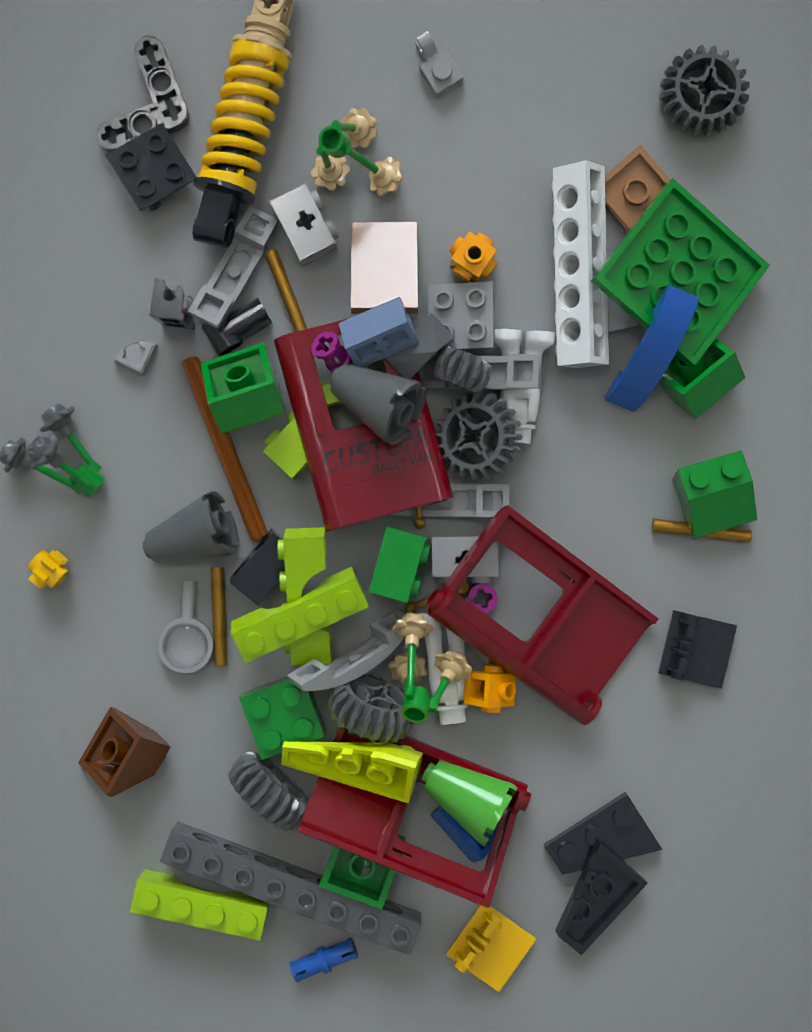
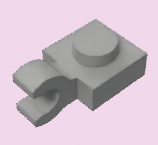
[415,31,464,97]

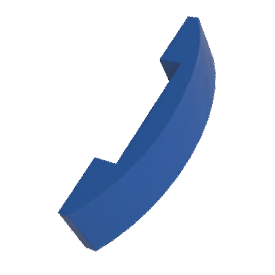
[604,285,699,412]

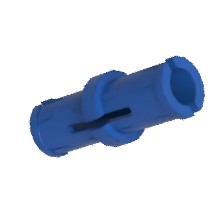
[290,937,358,983]

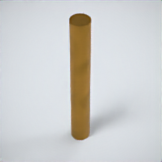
[265,249,308,332]
[652,519,752,543]
[211,567,228,666]

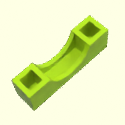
[263,361,369,480]
[278,527,332,665]
[231,566,369,663]
[130,869,270,941]

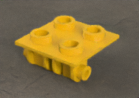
[446,905,536,992]

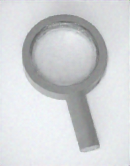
[157,580,214,673]

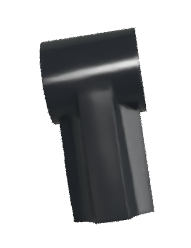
[202,298,273,356]

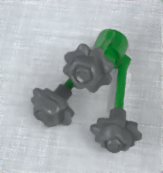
[0,403,105,497]

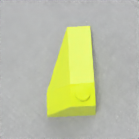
[281,741,423,804]

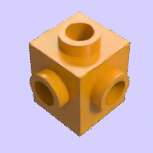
[449,231,498,282]
[463,664,516,713]

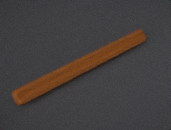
[181,356,268,541]

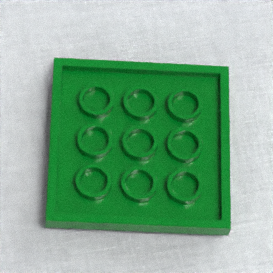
[591,178,770,367]

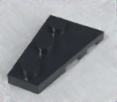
[544,792,663,875]
[555,839,648,955]

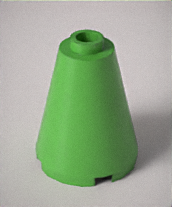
[421,760,518,846]

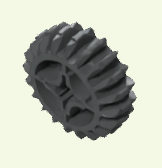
[659,44,750,137]
[436,392,523,481]
[326,674,414,744]
[228,751,309,831]

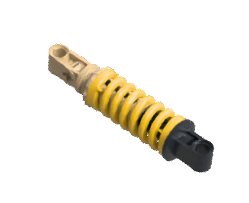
[192,0,295,248]

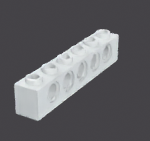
[552,160,609,368]

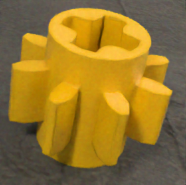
[27,550,69,590]

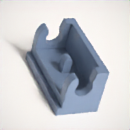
[339,296,419,368]

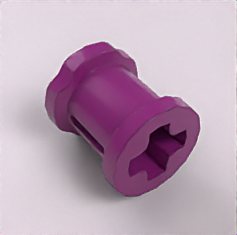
[311,331,353,373]
[467,583,498,613]

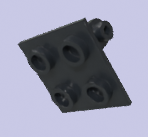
[105,123,196,211]
[658,610,737,689]

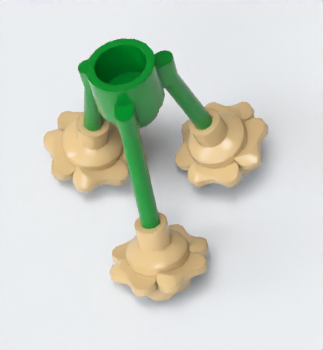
[310,108,403,196]
[388,613,472,723]

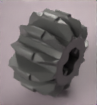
[433,346,492,394]

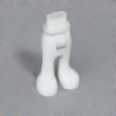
[494,329,555,444]
[420,612,468,725]

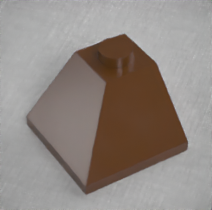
[78,707,171,797]

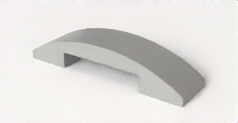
[188,205,279,329]
[419,354,542,390]
[385,484,510,517]
[287,609,405,691]

